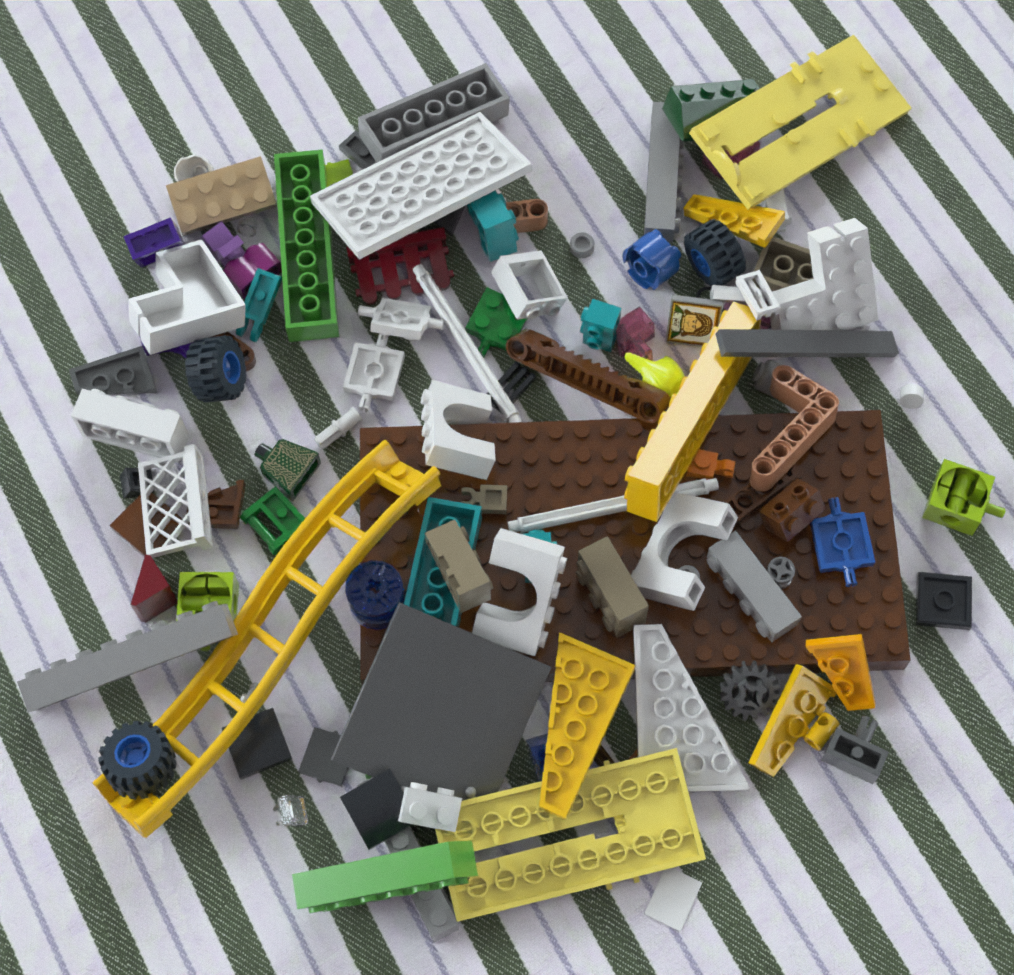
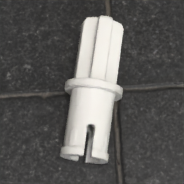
[314,407,363,449]

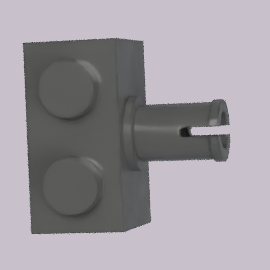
[821,716,889,784]

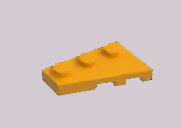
[805,634,876,711]

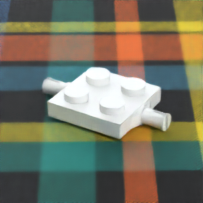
[358,298,444,340]
[343,334,405,412]

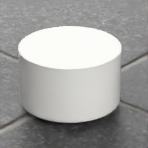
[900,384,924,409]

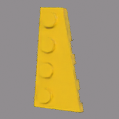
[683,194,785,248]
[748,664,836,777]

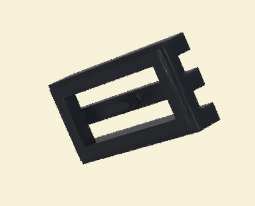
[486,361,536,414]

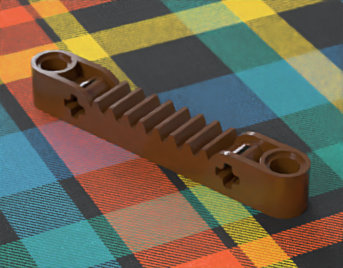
[506,329,671,424]

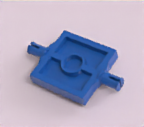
[810,497,875,587]

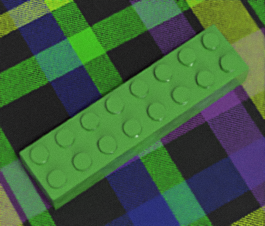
[274,149,340,342]

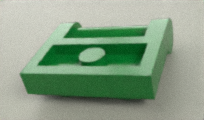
[240,486,305,555]

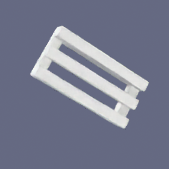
[735,270,781,320]

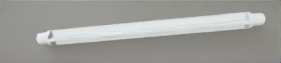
[413,264,523,423]
[507,478,719,533]

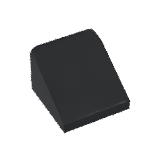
[120,468,154,498]

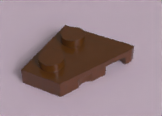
[186,480,246,529]

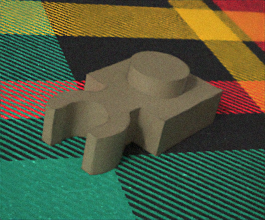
[461,485,507,514]

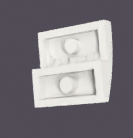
[710,285,765,304]

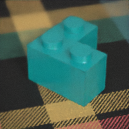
[467,190,519,262]

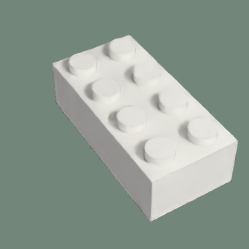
[71,389,189,463]

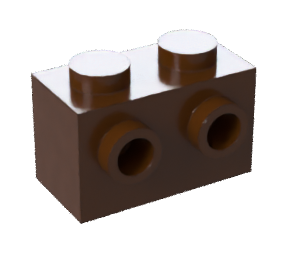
[759,478,826,542]

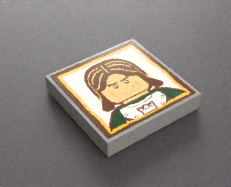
[665,295,723,347]

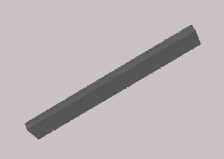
[715,329,899,357]

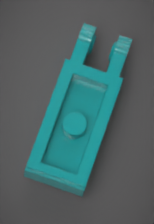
[235,268,282,342]

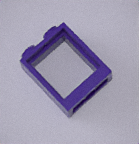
[123,217,185,268]

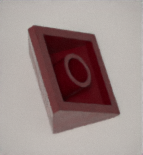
[130,554,178,623]

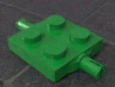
[465,286,528,358]

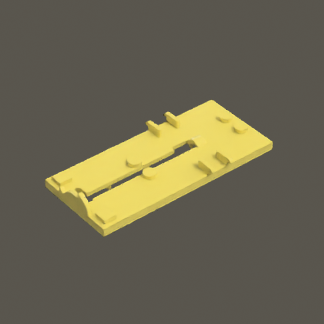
[689,35,911,210]
[435,748,706,922]

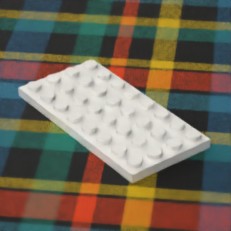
[310,112,532,259]

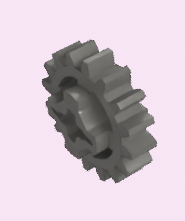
[720,661,780,720]

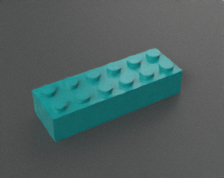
[404,497,482,627]

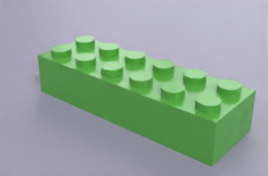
[292,841,478,914]

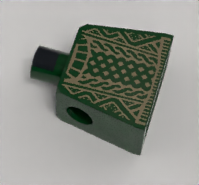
[254,439,321,501]

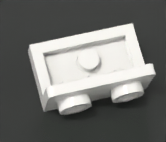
[398,782,462,832]

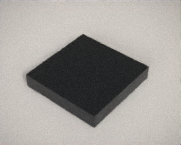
[916,572,972,630]
[221,707,292,780]

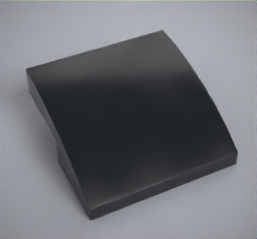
[340,769,414,850]

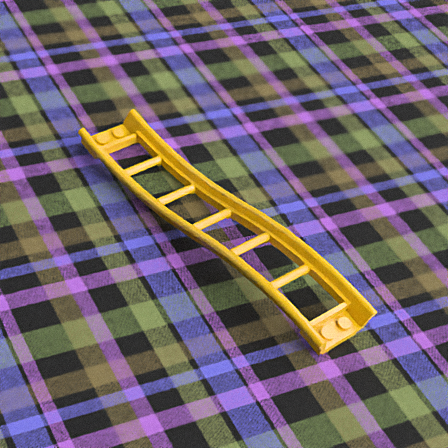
[92,440,441,838]

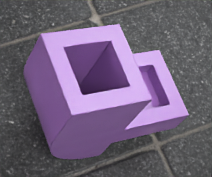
[199,221,245,268]

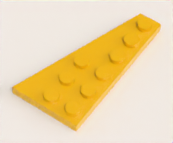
[539,632,636,820]

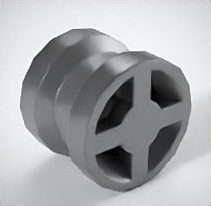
[766,557,795,589]

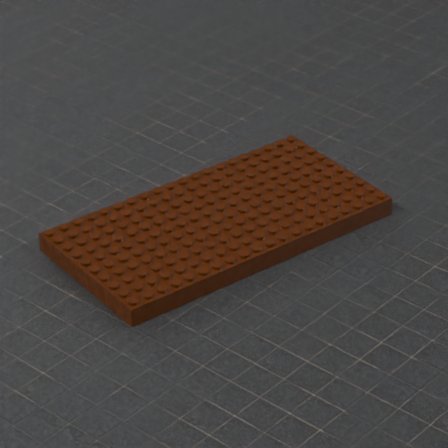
[360,410,911,686]

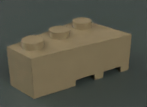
[425,520,493,613]

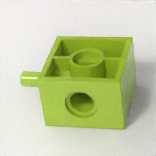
[922,459,1006,536]
[176,572,239,651]

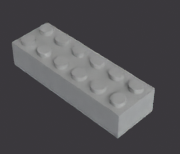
[358,63,510,163]

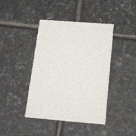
[644,868,702,932]

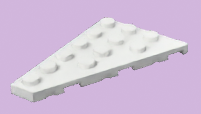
[633,624,749,792]

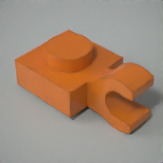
[687,449,735,480]

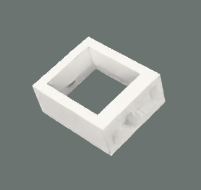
[491,250,568,320]

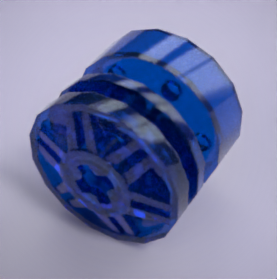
[345,560,405,630]

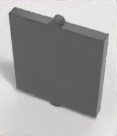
[298,727,348,787]

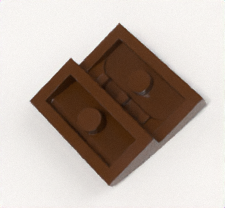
[109,493,183,557]

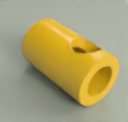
[804,712,840,751]

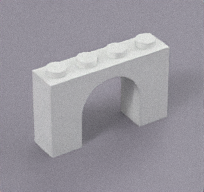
[421,380,495,480]
[631,492,738,611]
[472,528,567,656]

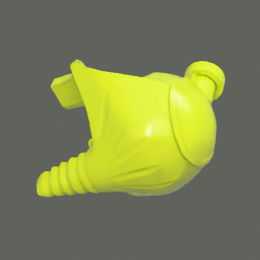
[625,352,684,397]

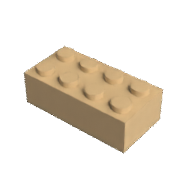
[166,156,277,236]

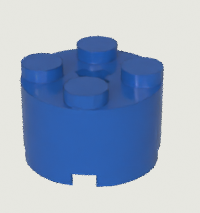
[622,229,681,290]

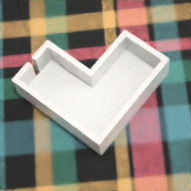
[767,218,879,330]
[129,240,245,355]

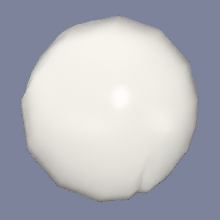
[174,154,214,182]

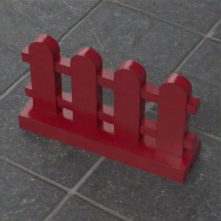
[346,227,454,306]

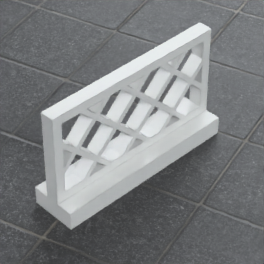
[138,444,213,558]

